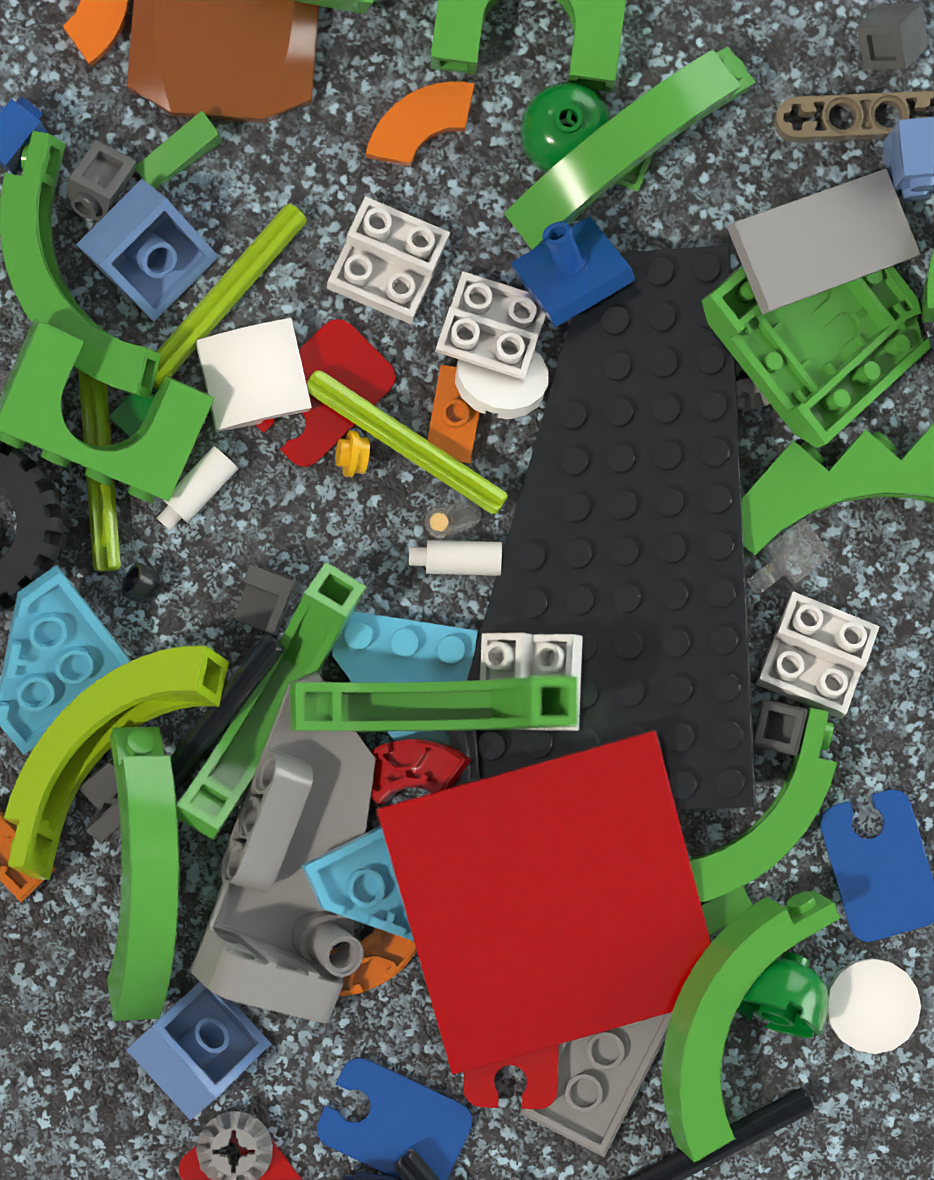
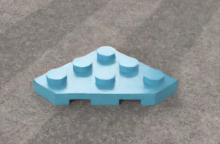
[0,565,131,755]
[332,611,478,746]
[301,826,414,941]

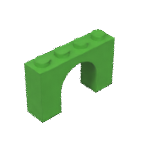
[431,0,626,92]
[0,318,214,504]

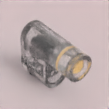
[425,500,485,540]

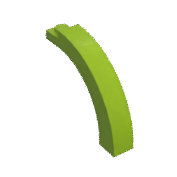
[3,645,229,880]

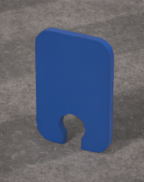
[819,790,934,942]
[317,1057,472,1180]

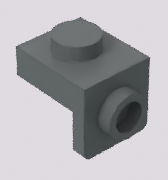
[80,760,121,843]

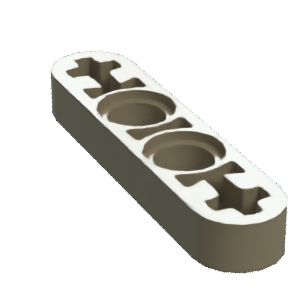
[773,91,934,143]

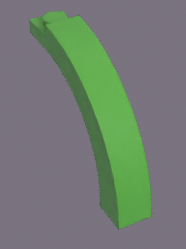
[504,46,756,250]
[0,131,161,399]
[176,562,367,840]
[290,676,578,732]
[689,707,837,903]
[107,727,179,1021]
[662,890,840,1162]

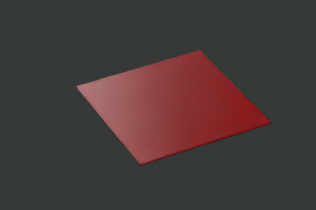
[377,730,711,1075]

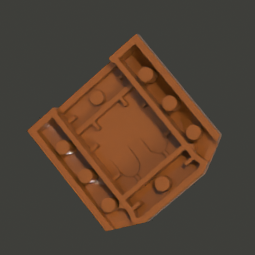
[127,0,320,123]

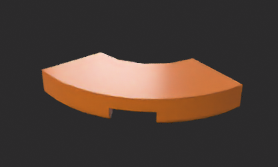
[63,0,129,67]
[366,81,475,167]
[329,928,417,996]

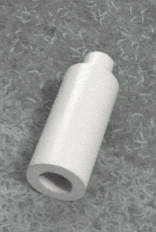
[157,446,239,530]
[409,540,502,576]

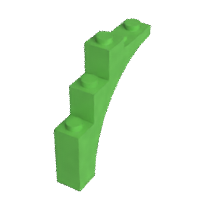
[742,422,934,559]

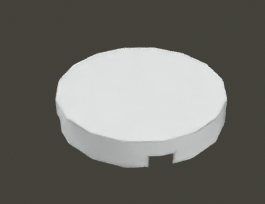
[455,350,548,419]
[827,958,921,1054]

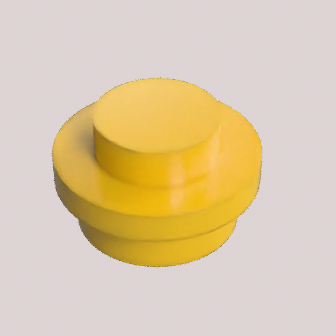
[335,430,370,478]

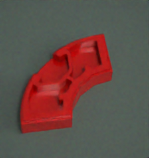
[370,739,472,804]

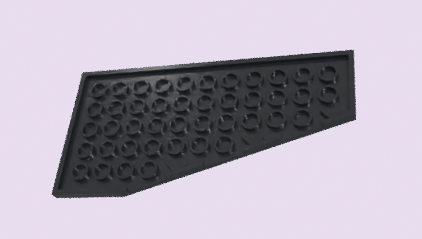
[467,245,756,810]

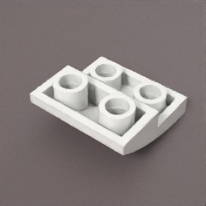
[327,196,450,325]
[435,271,546,380]
[196,318,312,432]
[756,592,880,719]
[480,633,582,731]

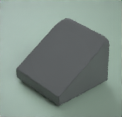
[753,699,809,756]

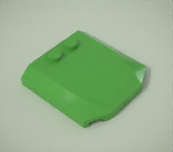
[701,265,931,448]

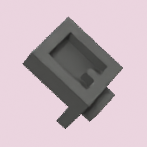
[66,140,136,222]

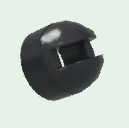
[121,562,162,604]

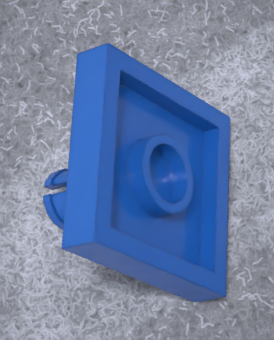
[511,216,636,327]

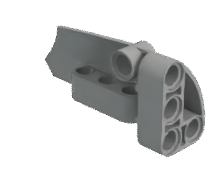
[190,672,376,1023]

